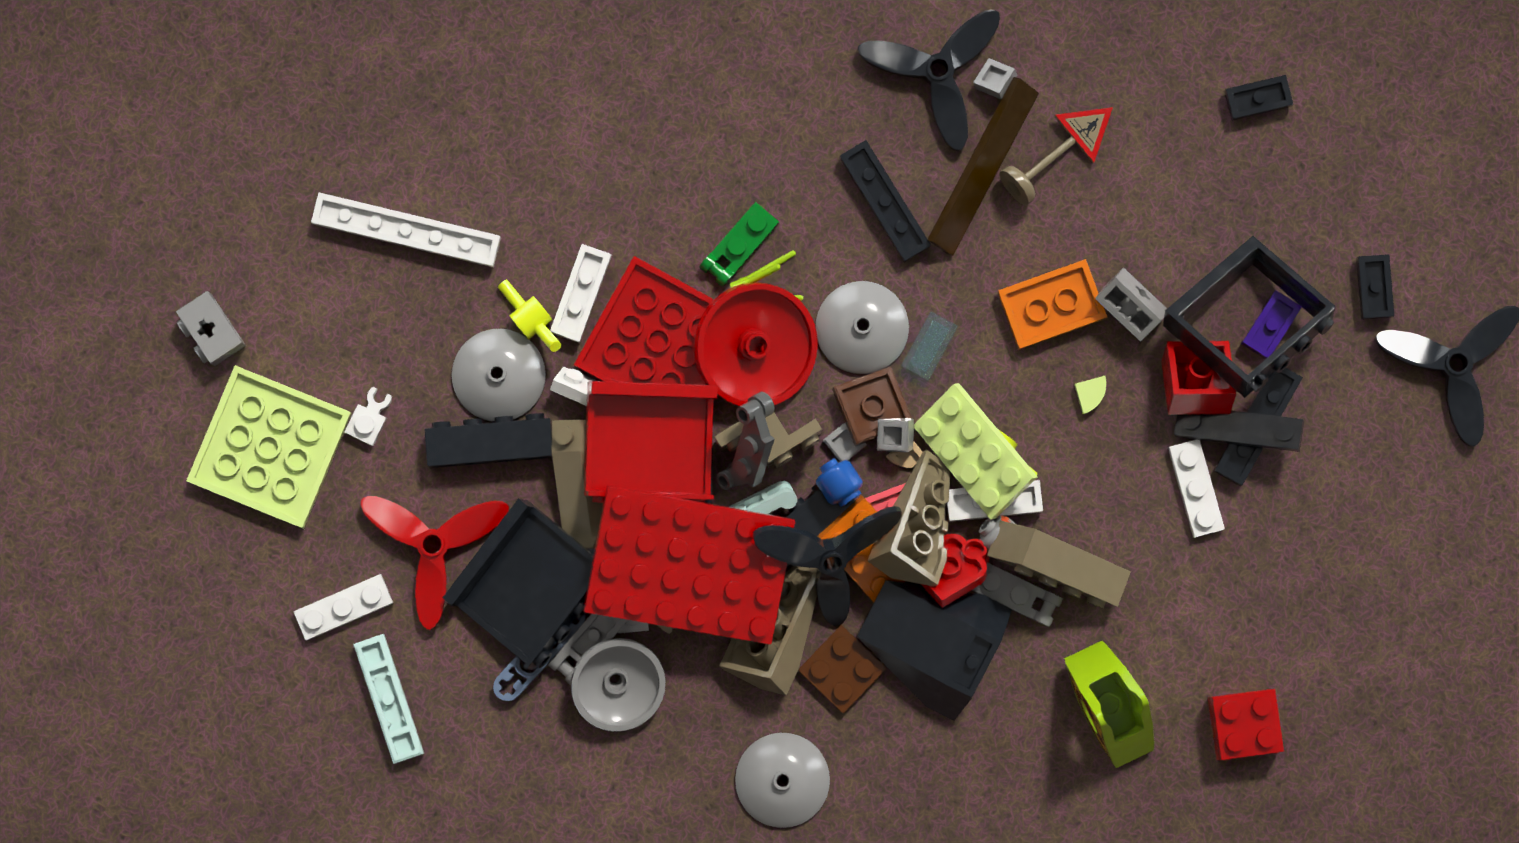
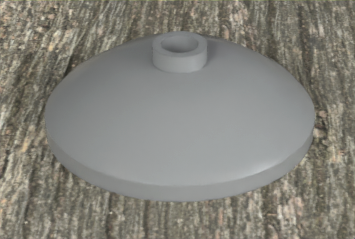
[816,281,909,374]
[452,329,546,422]
[571,638,666,731]
[735,733,830,828]

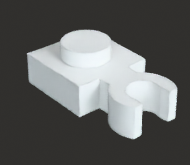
[344,387,392,446]

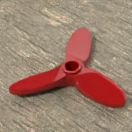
[361,496,509,630]

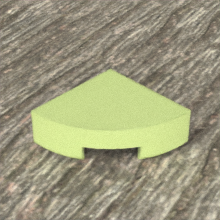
[1074,376,1106,414]

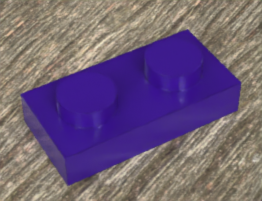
[1241,290,1302,359]

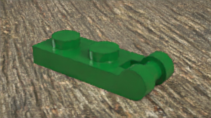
[699,202,779,287]

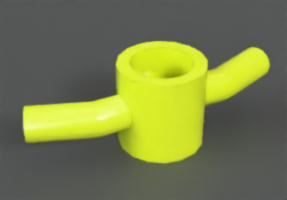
[498,279,561,352]

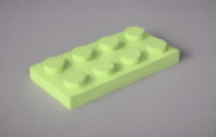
[914,383,1038,520]

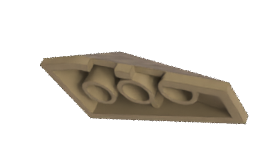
[719,565,817,696]

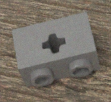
[1095,267,1167,342]
[176,291,246,366]

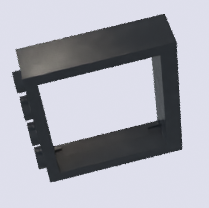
[1163,236,1336,398]

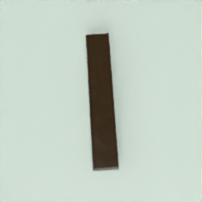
[927,77,1039,256]

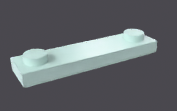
[353,634,424,764]

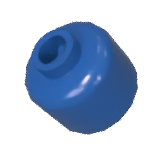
[816,458,863,507]

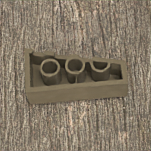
[987,520,1131,609]

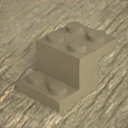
[715,412,822,468]

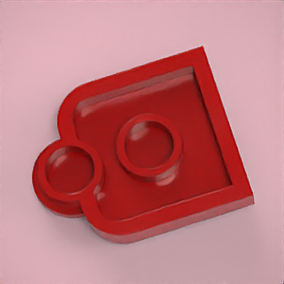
[921,534,990,608]

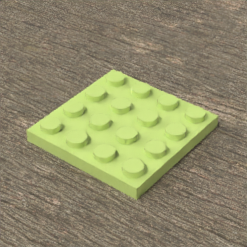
[186,365,352,529]

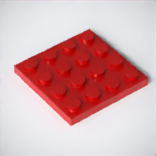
[574,256,714,385]

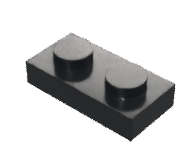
[1224,75,1294,121]
[1356,254,1395,320]

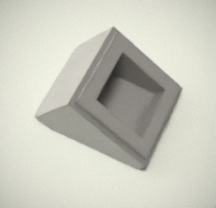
[877,418,914,452]

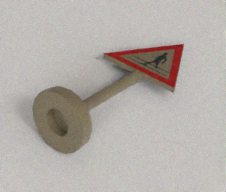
[999,107,1113,205]

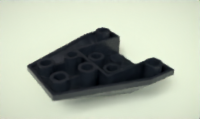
[857,580,1012,721]

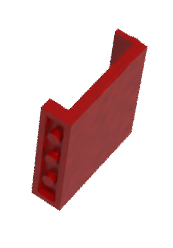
[584,381,717,503]

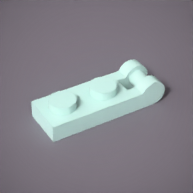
[729,481,797,514]

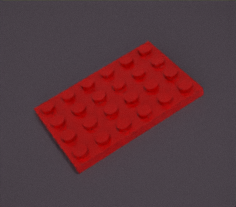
[583,485,795,645]

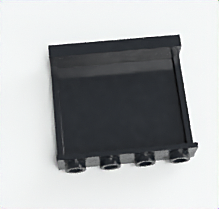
[442,498,594,669]

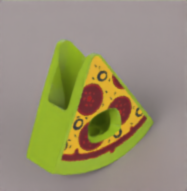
[1064,641,1155,768]

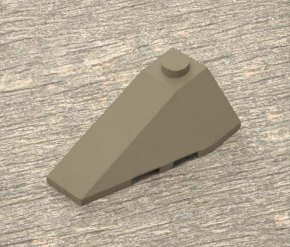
[552,420,604,548]
[868,450,950,586]

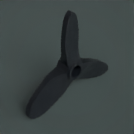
[857,10,1000,151]
[1375,306,1519,447]
[752,506,902,627]

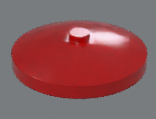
[694,282,818,406]

